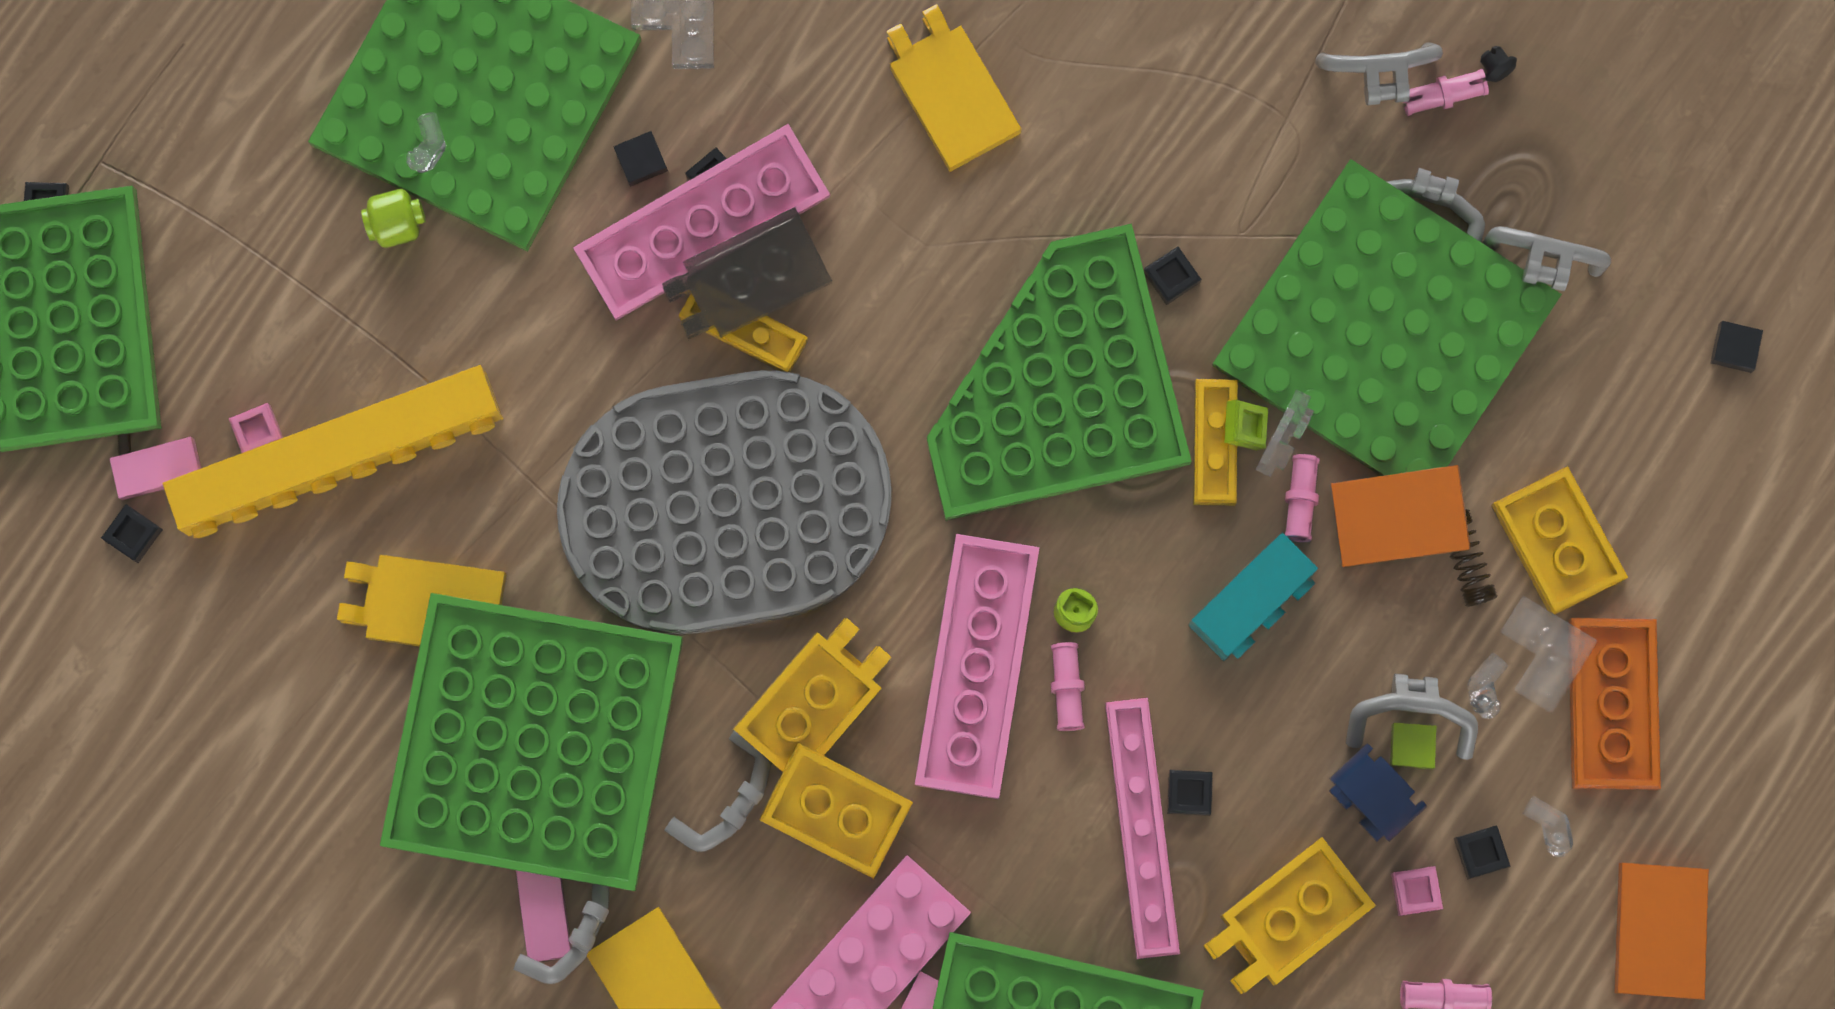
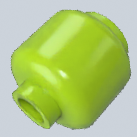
[361,189,426,248]

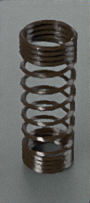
[1450,509,1498,607]

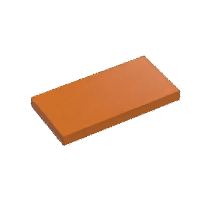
[1568,618,1661,790]

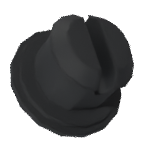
[1480,46,1517,82]

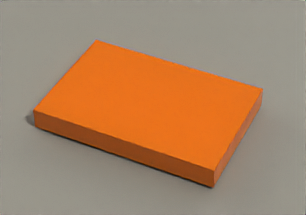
[1331,465,1471,567]
[1614,863,1709,1000]

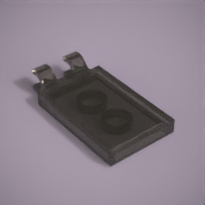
[662,207,832,340]

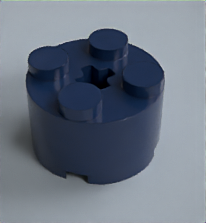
[1329,743,1427,842]

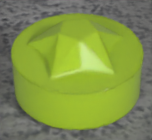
[1053,588,1098,633]

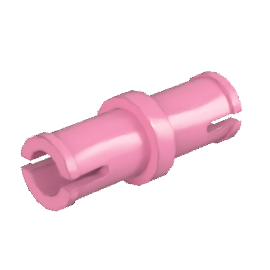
[1403,69,1489,116]
[1285,454,1320,542]
[1051,642,1085,731]
[1400,979,1492,1009]

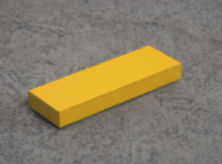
[678,280,808,372]
[1193,379,1238,506]

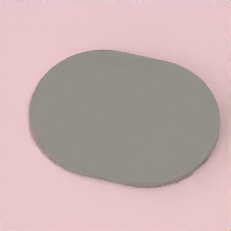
[557,370,892,634]

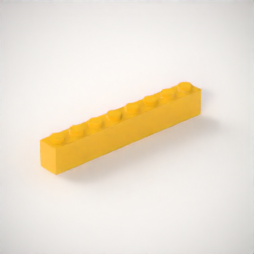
[162,365,503,538]

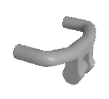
[1315,42,1443,106]
[1386,168,1485,242]
[1483,226,1611,291]
[1346,674,1478,760]
[664,731,772,852]
[513,884,609,984]

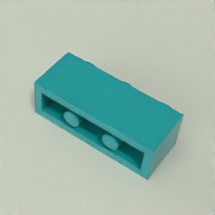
[1188,532,1318,661]

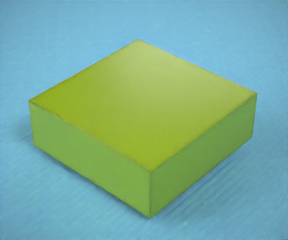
[1224,400,1268,451]
[1390,723,1437,769]

